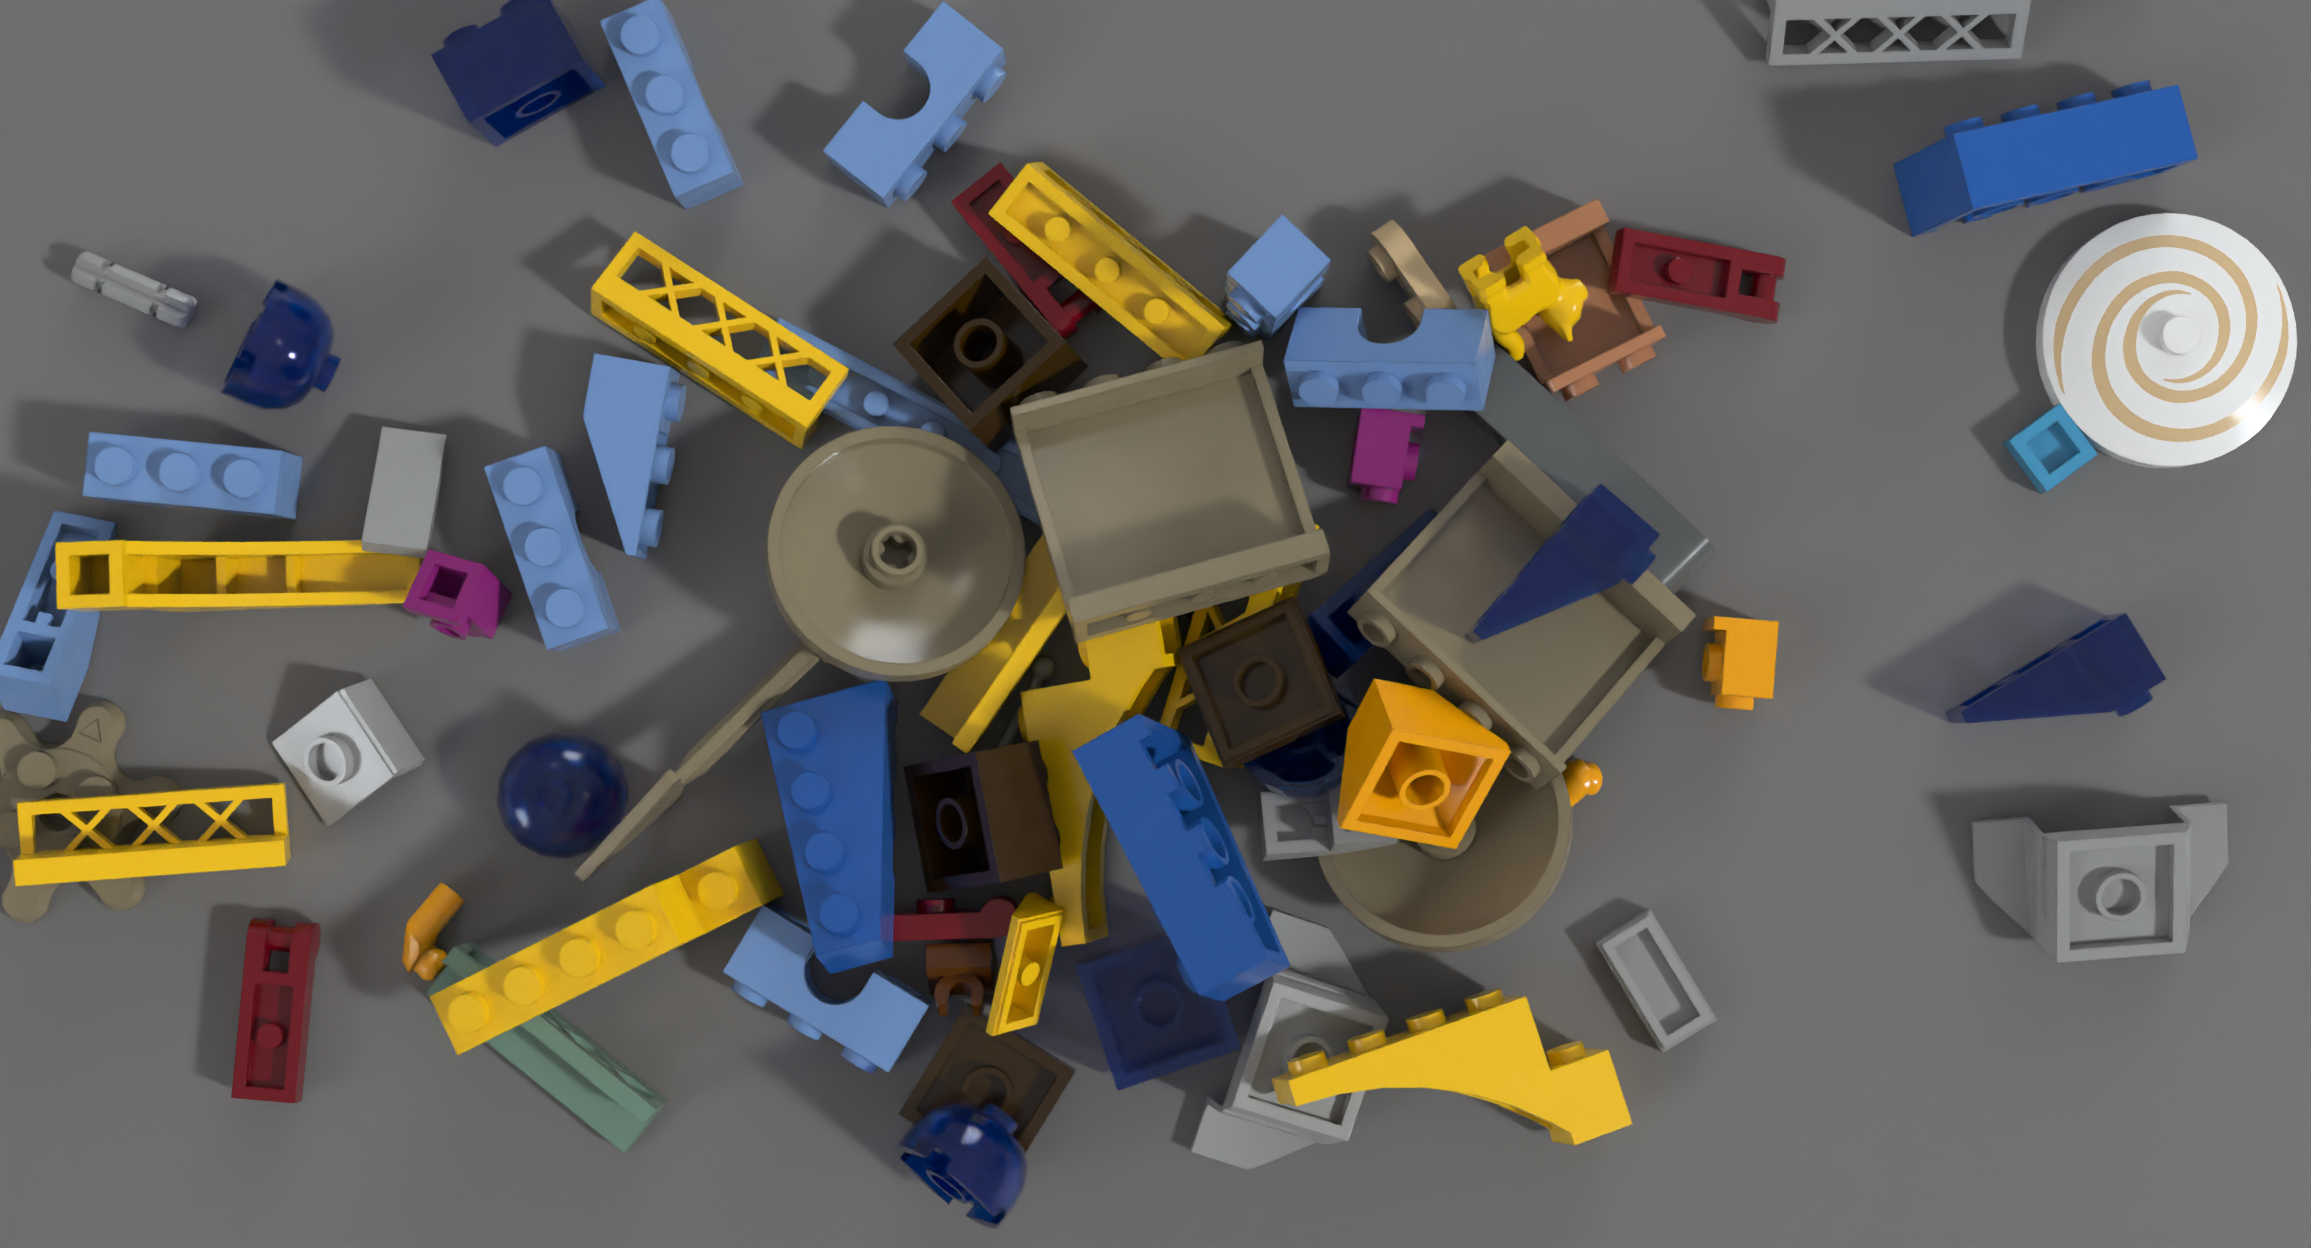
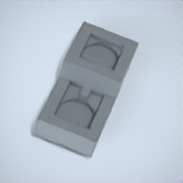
[1257,781,1398,861]

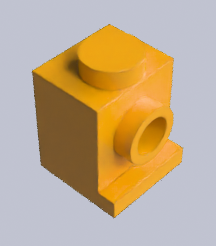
[1702,616,1779,711]

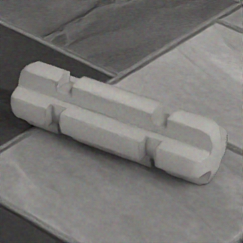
[71,251,197,328]

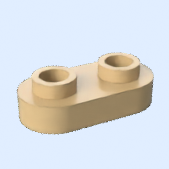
[1367,219,1457,329]

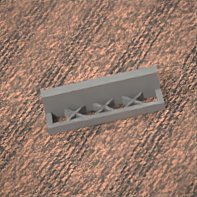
[1765,0,2031,66]

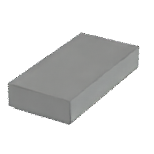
[361,426,447,558]
[1593,909,1717,1053]

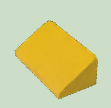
[986,892,1064,1036]

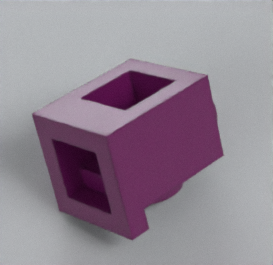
[1347,408,1426,505]
[402,549,512,640]

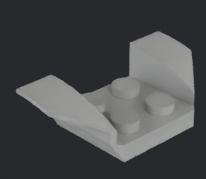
[1971,801,2229,963]
[1189,909,1389,1170]

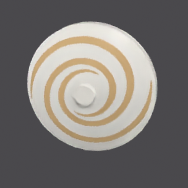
[2036,213,2297,468]

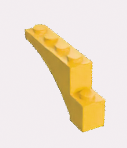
[55,540,424,612]
[1018,616,1182,947]
[429,838,784,1055]
[1271,988,1632,1145]

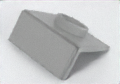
[272,678,425,827]

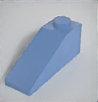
[0,511,118,722]

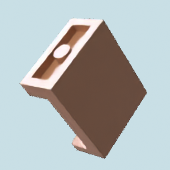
[1483,198,1666,402]

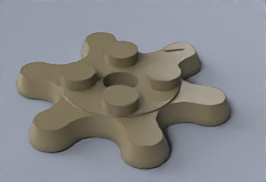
[0,700,183,923]

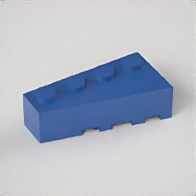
[1893,80,2198,237]
[760,680,898,974]
[1072,714,1291,1002]

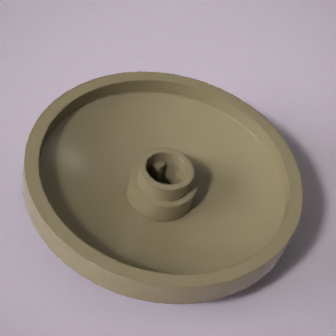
[765,426,1026,682]
[1317,739,1573,952]

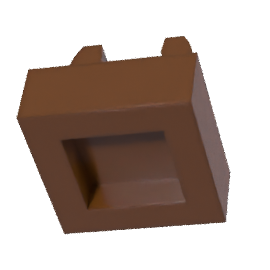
[926,943,994,1016]

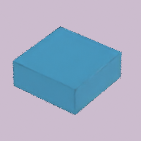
[2003,403,2098,494]

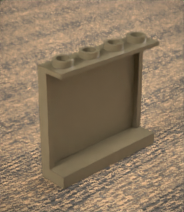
[1010,340,1330,644]
[1347,440,1696,790]

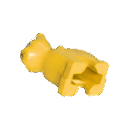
[1458,226,1588,361]

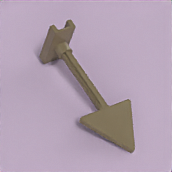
[574,639,827,883]

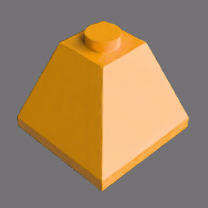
[1337,678,1511,849]

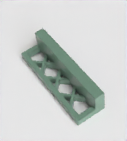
[426,941,668,1153]

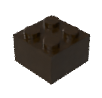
[893,256,1089,453]
[903,740,1063,893]

